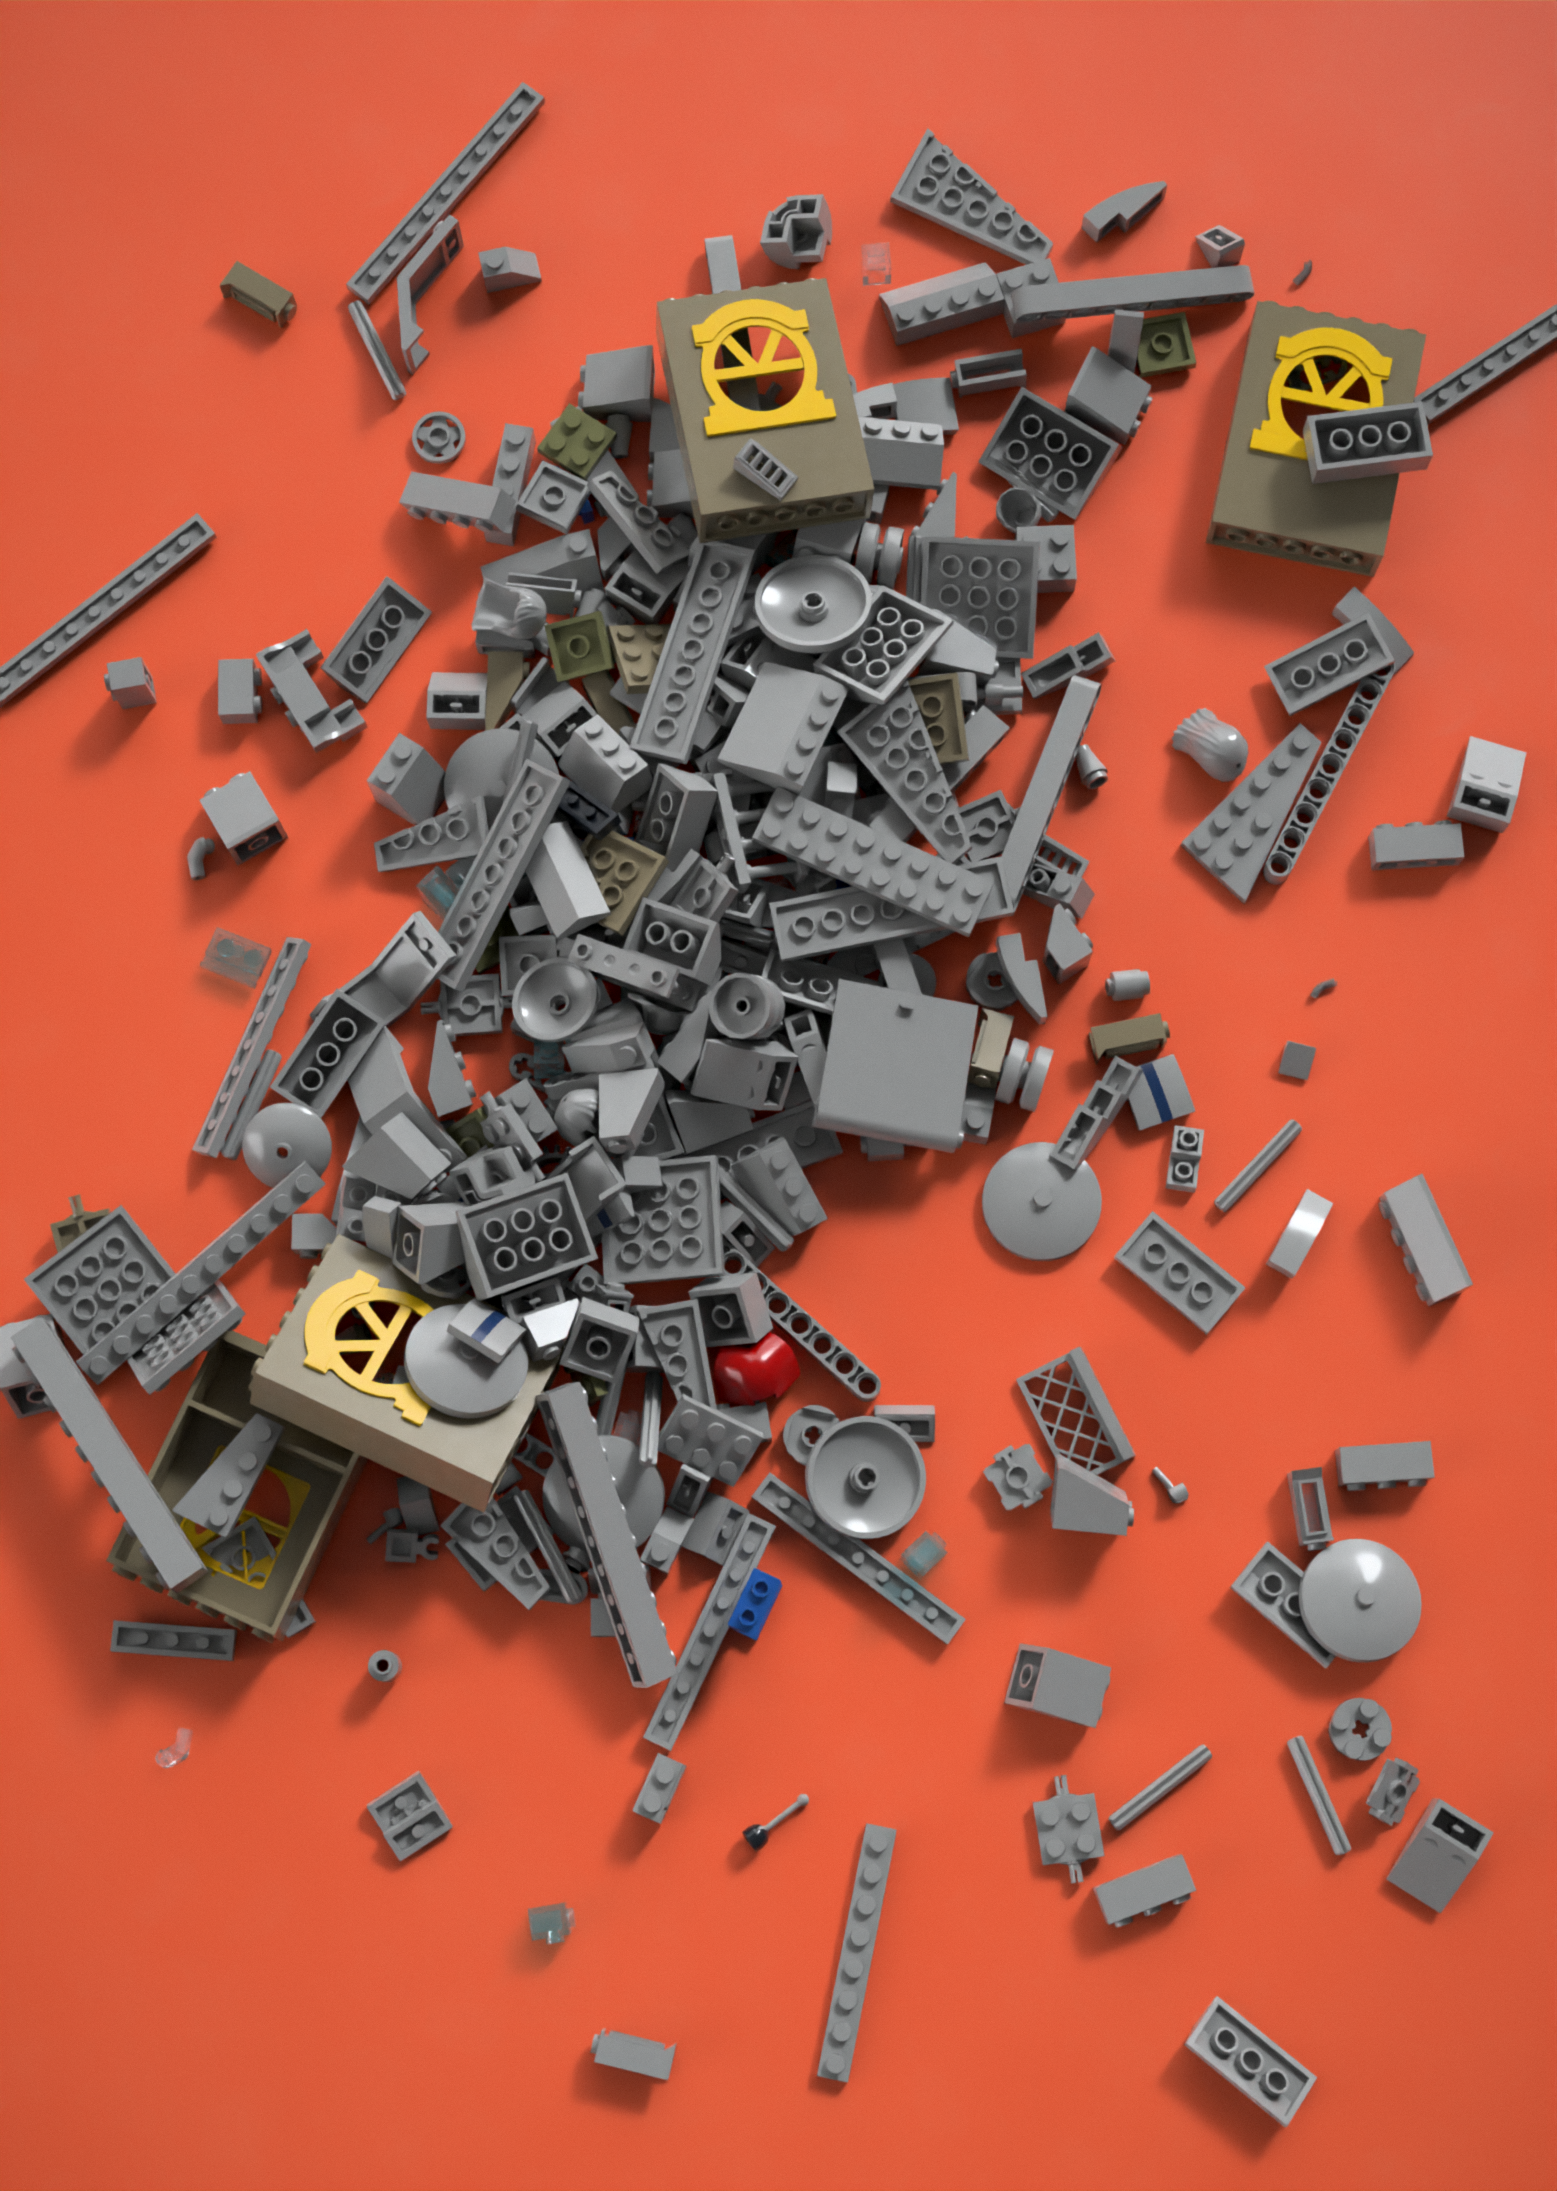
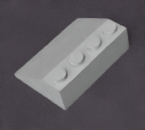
[978,387,1123,520]
[813,585,954,705]
[717,662,849,796]
[455,1172,598,1301]

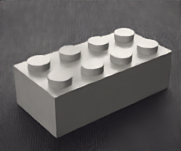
[1303,401,1433,484]

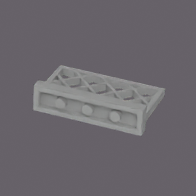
[1016,1346,1136,1475]

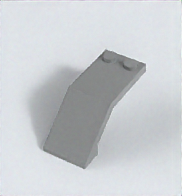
[397,214,464,375]
[309,911,456,1028]
[347,1026,467,1173]
[545,1136,627,1225]

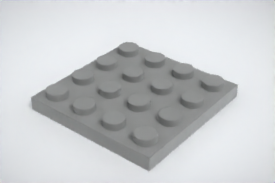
[920,536,1040,659]
[602,1155,725,1285]
[24,1205,196,1355]
[127,1279,245,1395]

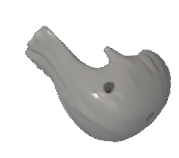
[471,577,547,640]
[1172,708,1248,782]
[554,1088,611,1158]

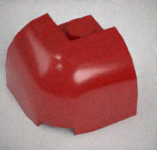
[714,1332,801,1406]

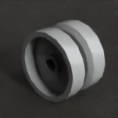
[855,522,904,590]
[708,973,785,1041]
[995,1038,1054,1112]

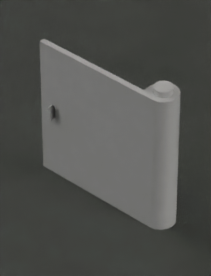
[812,979,978,1153]

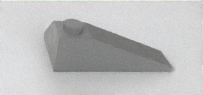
[480,529,605,599]

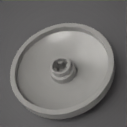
[755,555,872,653]
[444,728,559,831]
[982,1142,1102,1261]
[404,1304,528,1419]
[805,1416,926,1539]
[542,1435,665,1555]
[1299,1539,1422,1663]

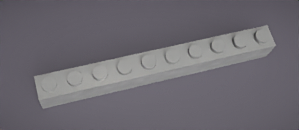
[10,1316,209,1593]
[535,1382,678,1688]

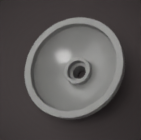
[512,957,599,1042]
[242,1103,332,1188]

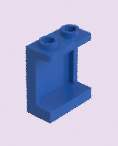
[728,1568,783,1641]

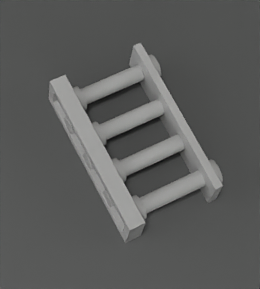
[709,773,810,894]
[567,934,707,1013]

